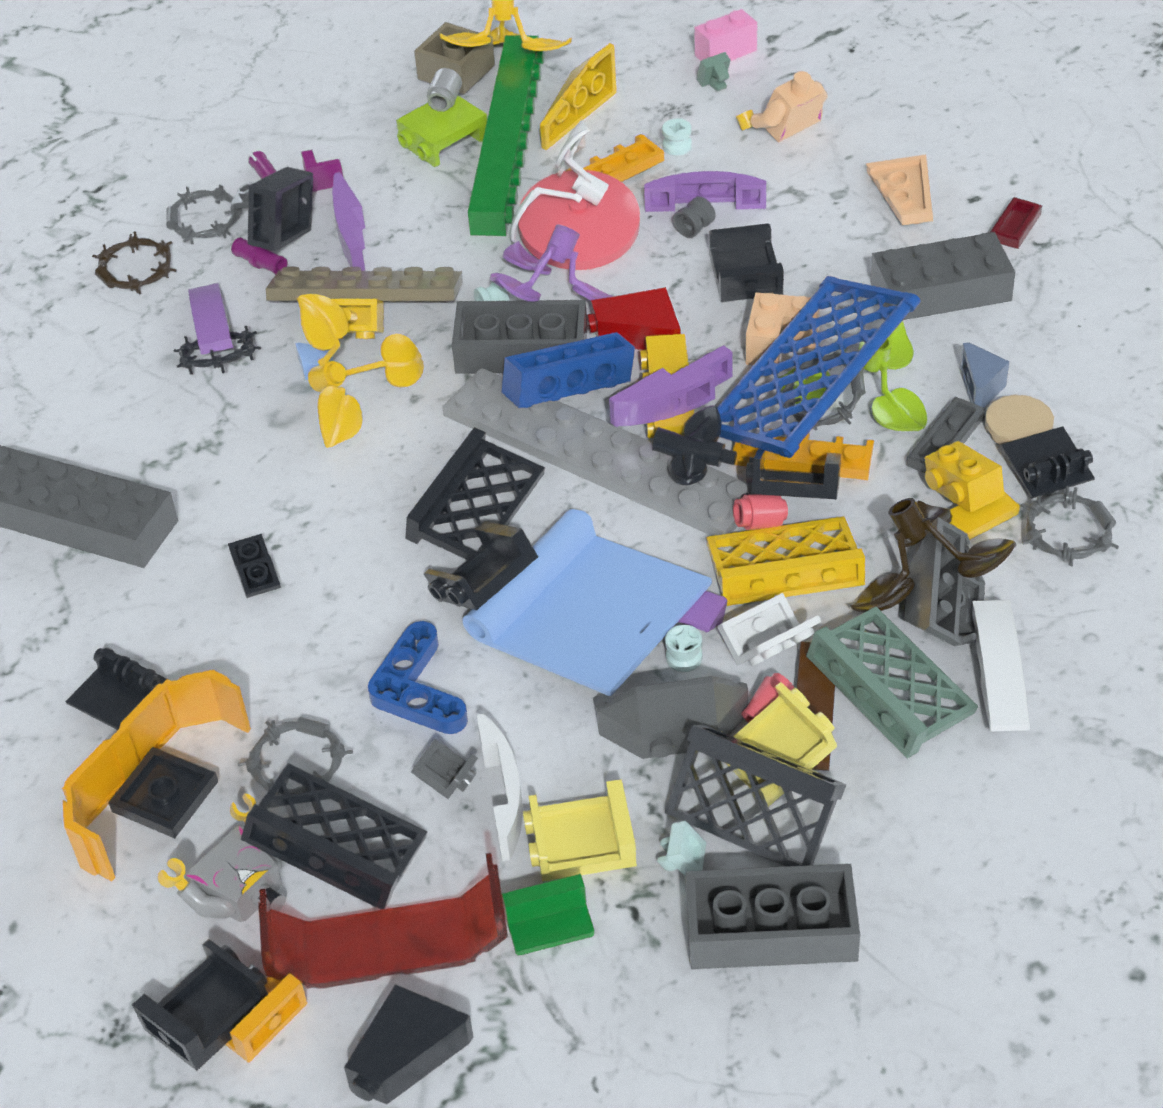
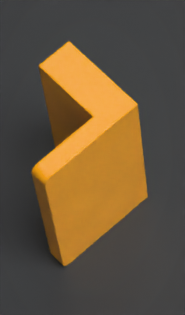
[226,973,307,1063]

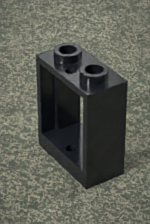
[248,167,313,251]

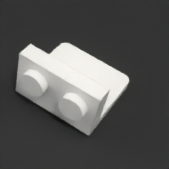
[717,593,822,666]

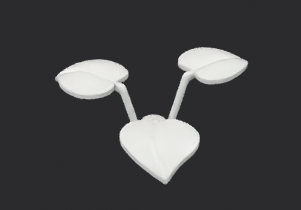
[510,120,609,243]

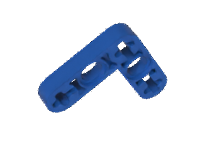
[368,621,468,734]

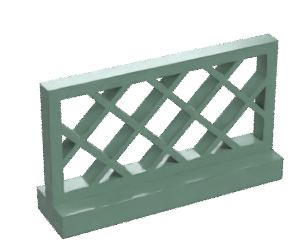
[806,607,978,759]

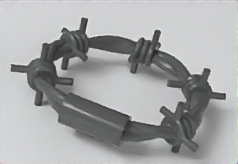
[166,184,248,245]
[782,348,866,431]
[1021,486,1119,567]
[238,717,353,796]

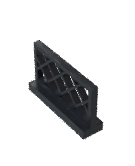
[405,427,545,560]
[664,725,847,867]
[241,763,428,911]

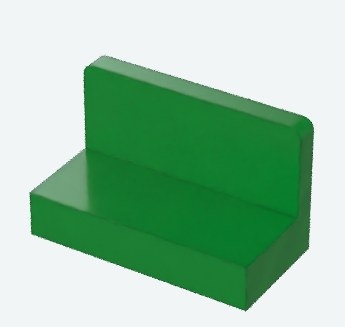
[502,874,595,956]

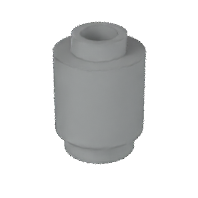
[427,68,462,112]

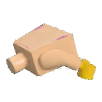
[736,71,828,142]

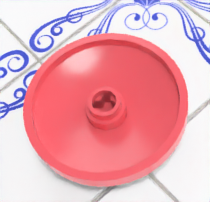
[518,170,640,270]

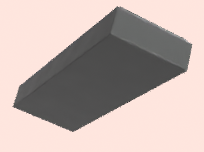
[907,397,986,473]

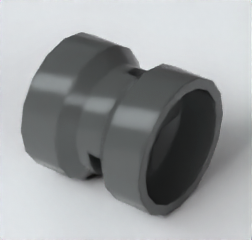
[673,196,716,238]

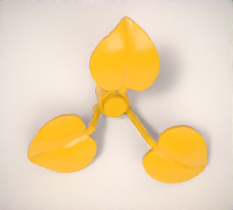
[440,0,572,51]
[296,294,424,448]

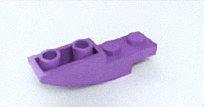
[609,345,733,427]

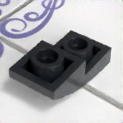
[228,534,281,598]

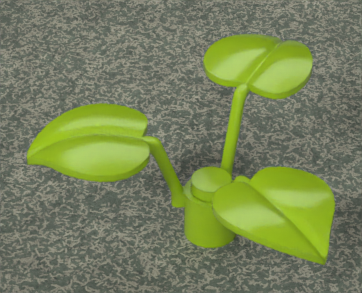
[779,321,927,431]

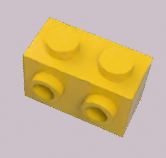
[332,299,384,339]
[925,441,1005,513]

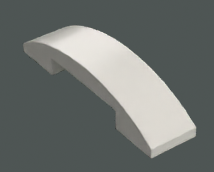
[476,714,523,861]

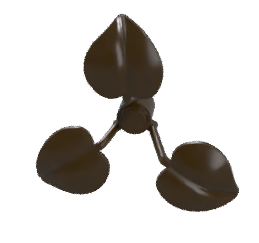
[850,498,1017,613]

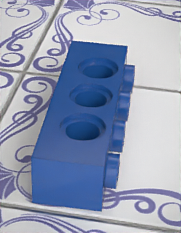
[502,332,635,408]

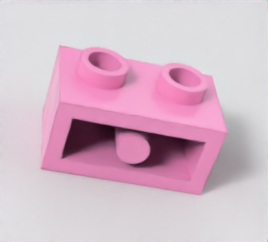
[694,9,757,61]

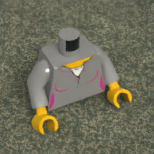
[158,794,285,922]

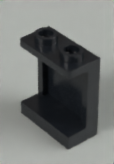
[709,223,784,302]
[746,449,841,500]
[424,521,538,610]
[132,939,268,1071]

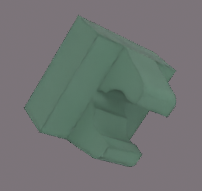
[697,52,731,92]

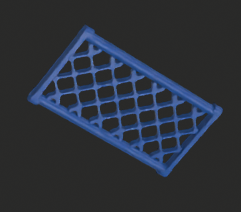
[717,276,921,458]

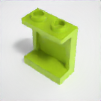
[396,95,487,167]

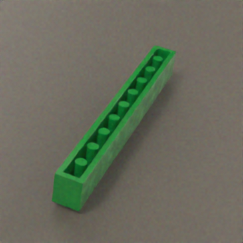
[468,35,545,236]

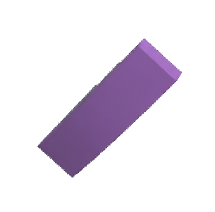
[332,172,365,271]
[188,283,233,355]

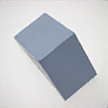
[960,342,1009,408]

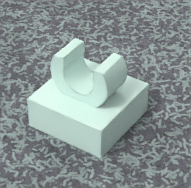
[657,821,706,876]

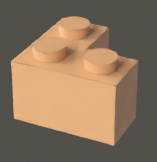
[746,292,820,365]

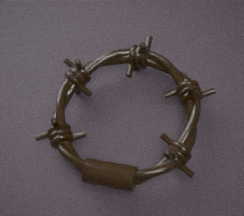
[92,231,177,295]

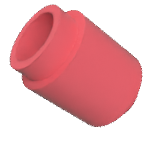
[733,494,788,530]

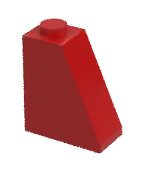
[587,287,681,350]

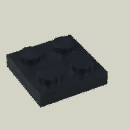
[108,747,218,839]

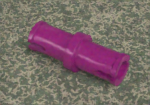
[231,237,288,275]

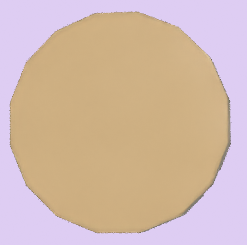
[985,395,1054,445]

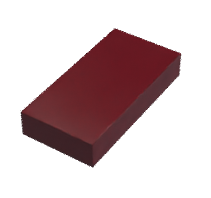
[990,197,1042,249]

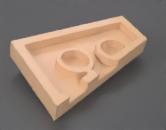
[866,154,933,225]

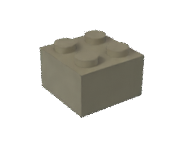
[414,22,495,94]

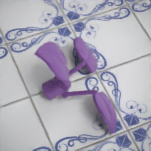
[489,224,613,302]

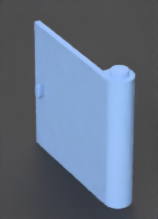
[462,509,712,697]

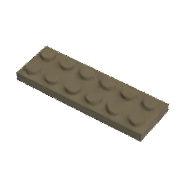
[265,266,463,301]

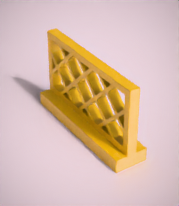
[706,516,865,606]

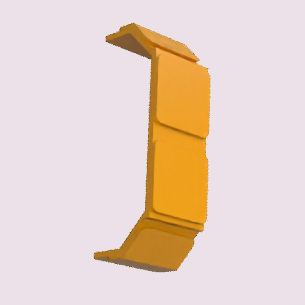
[62,670,251,882]

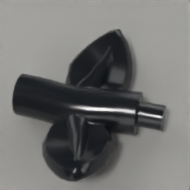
[652,405,737,486]

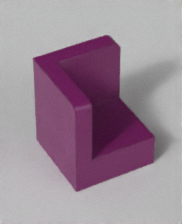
[301,149,343,192]

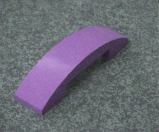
[644,171,766,212]

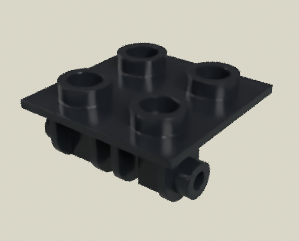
[1001,426,1095,499]
[65,647,167,730]

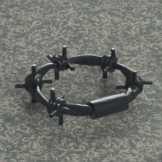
[174,325,261,375]

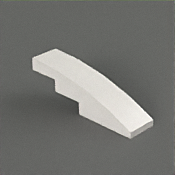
[972,600,1030,731]

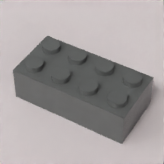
[870,232,1015,320]
[452,300,588,374]
[686,864,860,969]

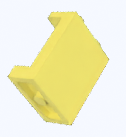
[721,682,838,807]
[523,779,637,882]

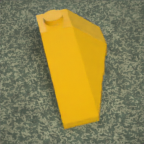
[540,43,617,150]

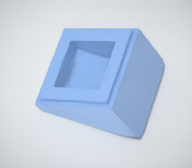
[295,343,333,380]

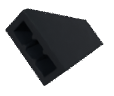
[344,984,473,1105]

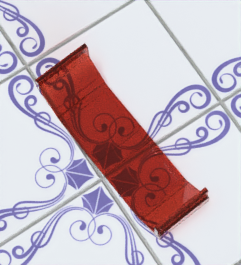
[258,853,508,989]

